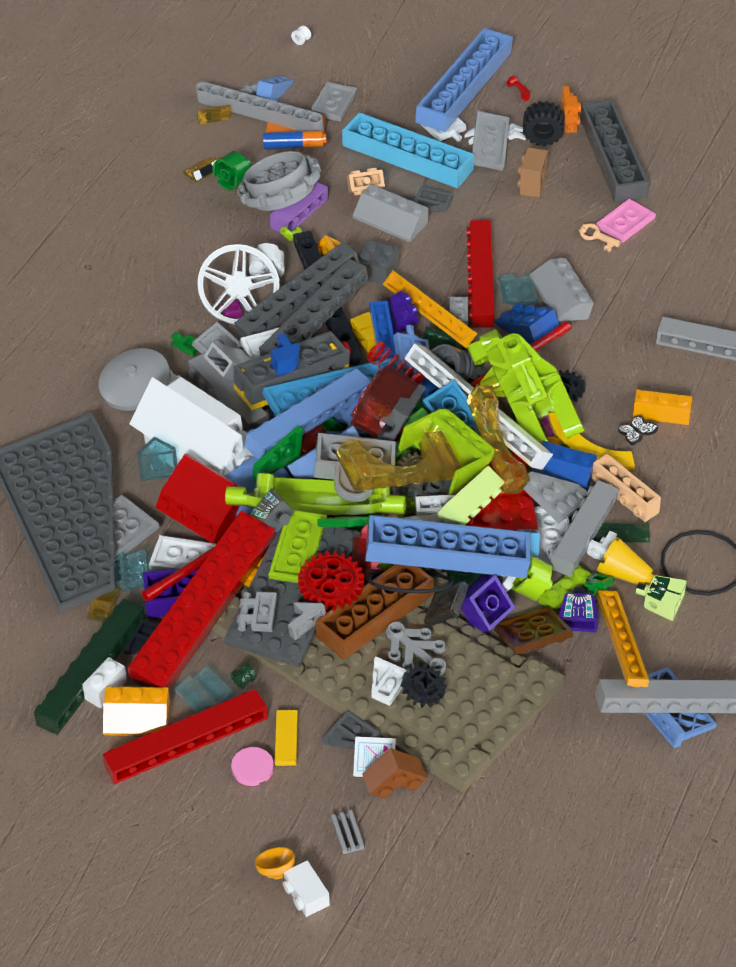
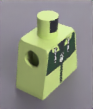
[636,575,687,621]

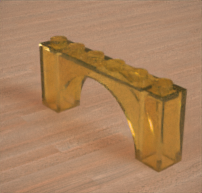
[336,431,461,491]

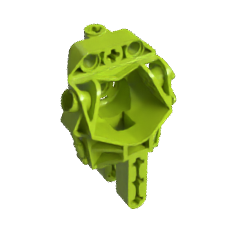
[467,329,585,444]

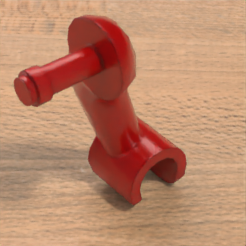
[506,76,530,101]

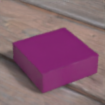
[222,301,243,319]

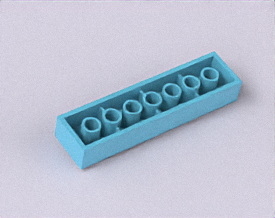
[342,112,474,189]

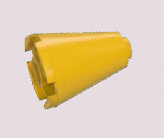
[597,537,655,585]

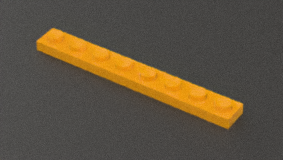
[383,270,477,348]
[597,590,649,687]

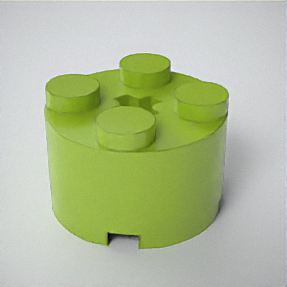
[511,555,553,601]

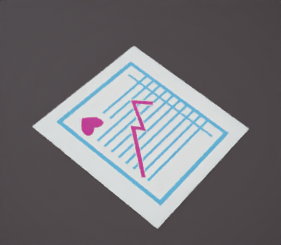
[353,737,396,777]

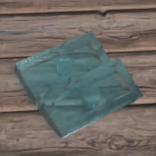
[497,273,539,305]
[174,666,234,713]

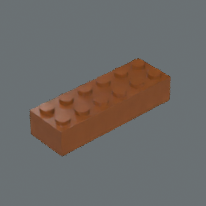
[315,564,434,660]

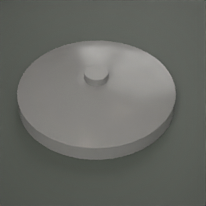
[99,348,171,411]

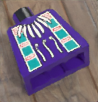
[559,587,598,632]

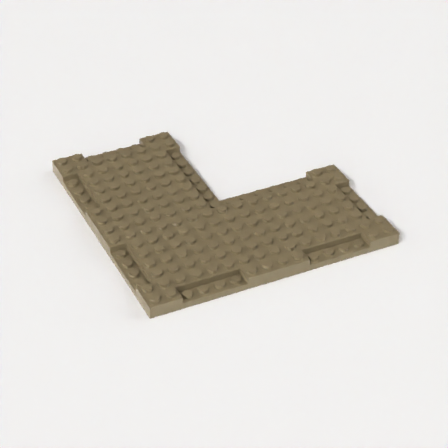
[212,441,565,793]

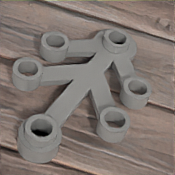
[386,622,446,677]

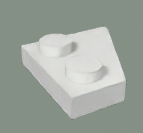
[371,657,407,706]

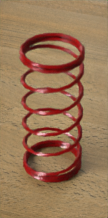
[367,341,423,389]

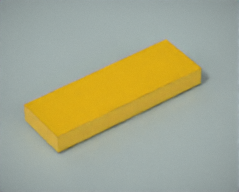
[275,710,298,766]

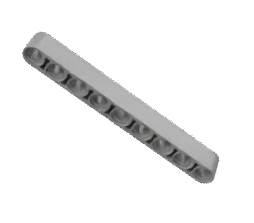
[195,82,324,132]

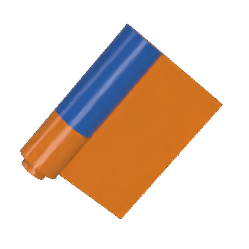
[263,115,327,149]

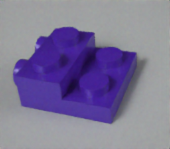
[386,291,420,335]

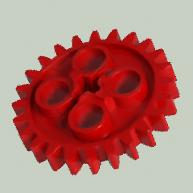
[298,551,364,611]

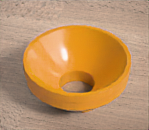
[255,847,295,880]

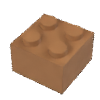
[517,148,548,198]

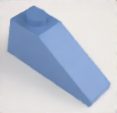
[256,76,294,101]

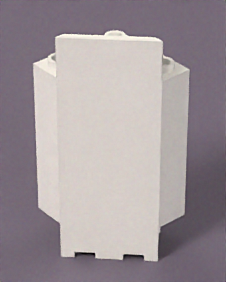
[129,377,254,476]

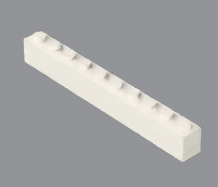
[404,343,553,470]

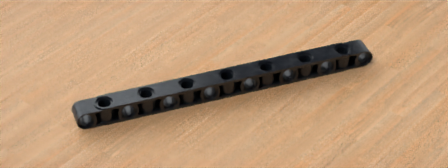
[293,231,367,402]

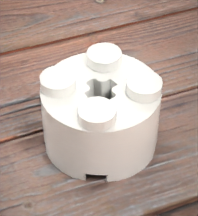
[249,243,284,283]

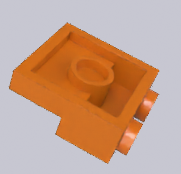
[561,86,581,133]

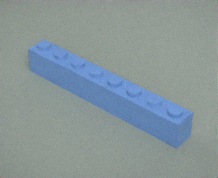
[244,368,372,460]

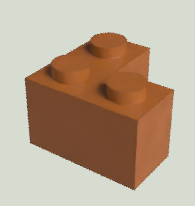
[362,748,428,799]

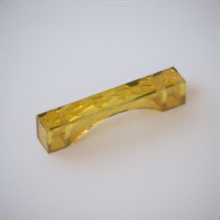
[466,385,530,494]

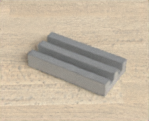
[331,810,364,854]

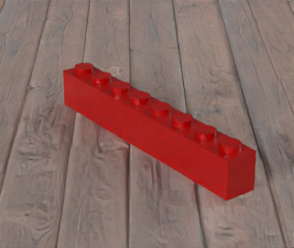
[466,220,494,328]
[102,689,268,785]

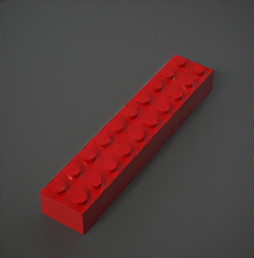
[128,510,275,689]

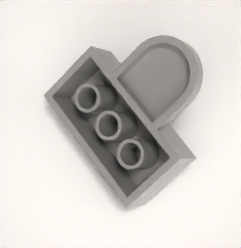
[314,433,396,502]

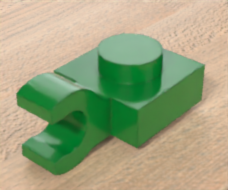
[171,332,198,357]
[585,573,614,597]

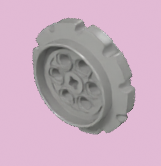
[237,151,321,211]

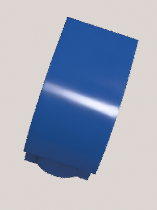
[270,333,300,376]

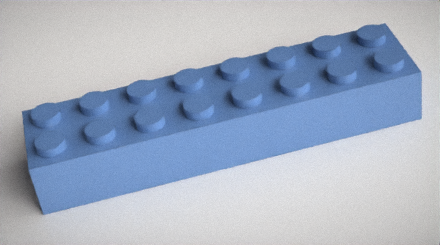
[365,515,530,578]

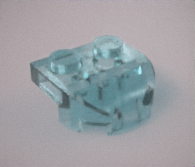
[115,549,149,591]

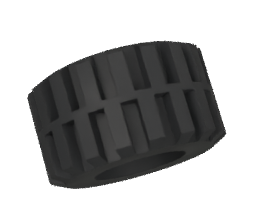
[523,101,565,146]

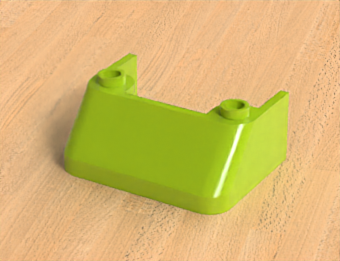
[398,409,495,495]

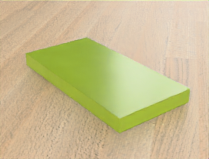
[268,510,327,583]

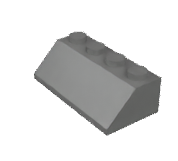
[353,184,428,242]
[529,258,594,322]

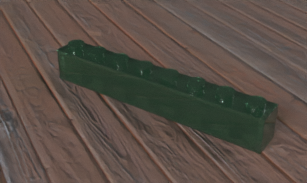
[34,598,146,735]

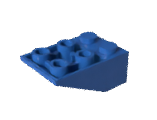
[494,304,559,344]

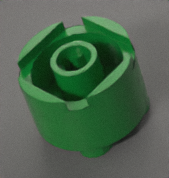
[212,151,251,191]

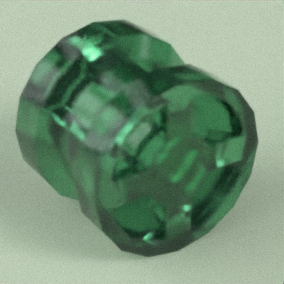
[231,663,257,689]

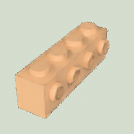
[592,454,661,522]

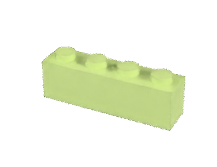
[437,466,505,525]

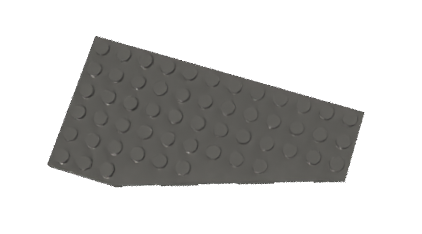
[0,412,116,612]

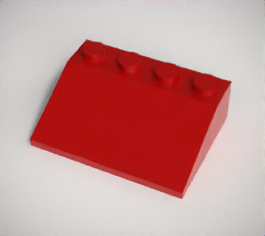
[155,454,241,544]

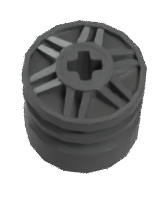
[431,344,475,382]

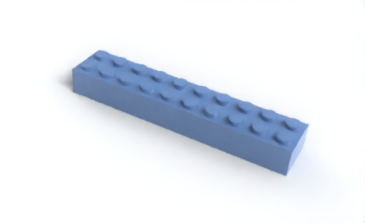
[415,28,513,132]

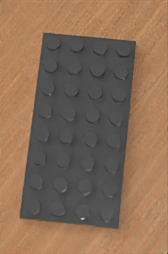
[223,526,361,667]

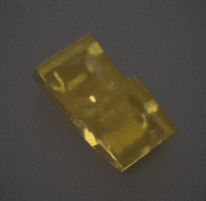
[87,588,120,623]

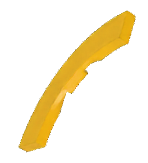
[548,412,635,471]

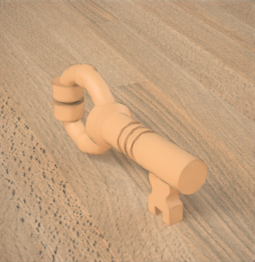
[579,223,621,252]

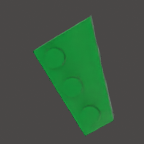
[252,425,303,481]

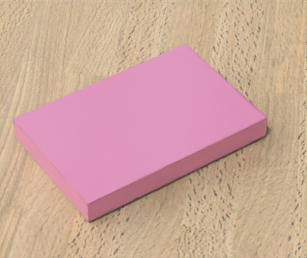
[596,199,656,243]

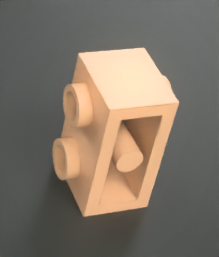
[346,168,385,196]

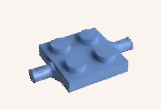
[393,325,429,381]

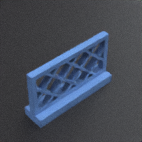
[644,667,717,748]

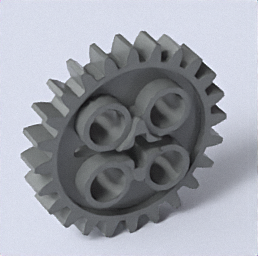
[394,452,454,502]

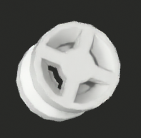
[291,25,311,45]

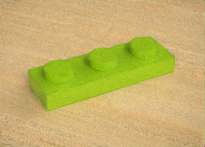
[538,565,593,612]

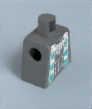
[249,488,294,533]

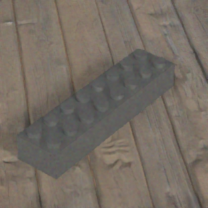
[580,99,649,202]

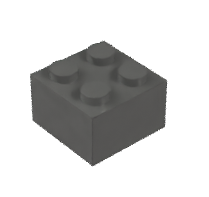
[357,240,399,284]

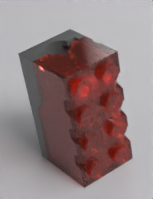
[350,365,425,441]

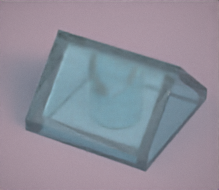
[137,436,177,481]

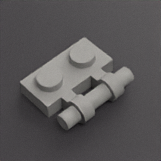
[237,592,277,632]

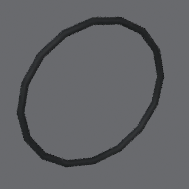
[661,530,736,596]
[367,570,454,593]

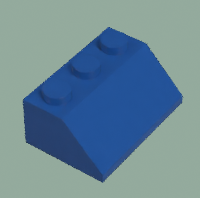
[532,441,597,491]

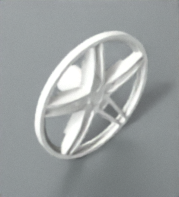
[197,244,279,325]

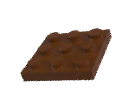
[494,606,573,654]

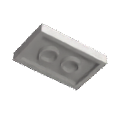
[310,82,357,122]

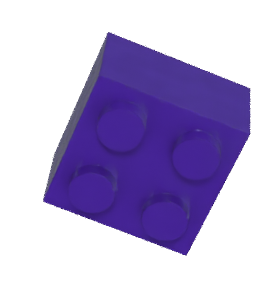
[455,574,516,632]

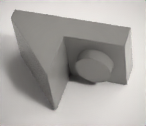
[288,602,326,640]

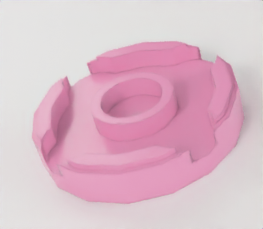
[231,747,274,786]

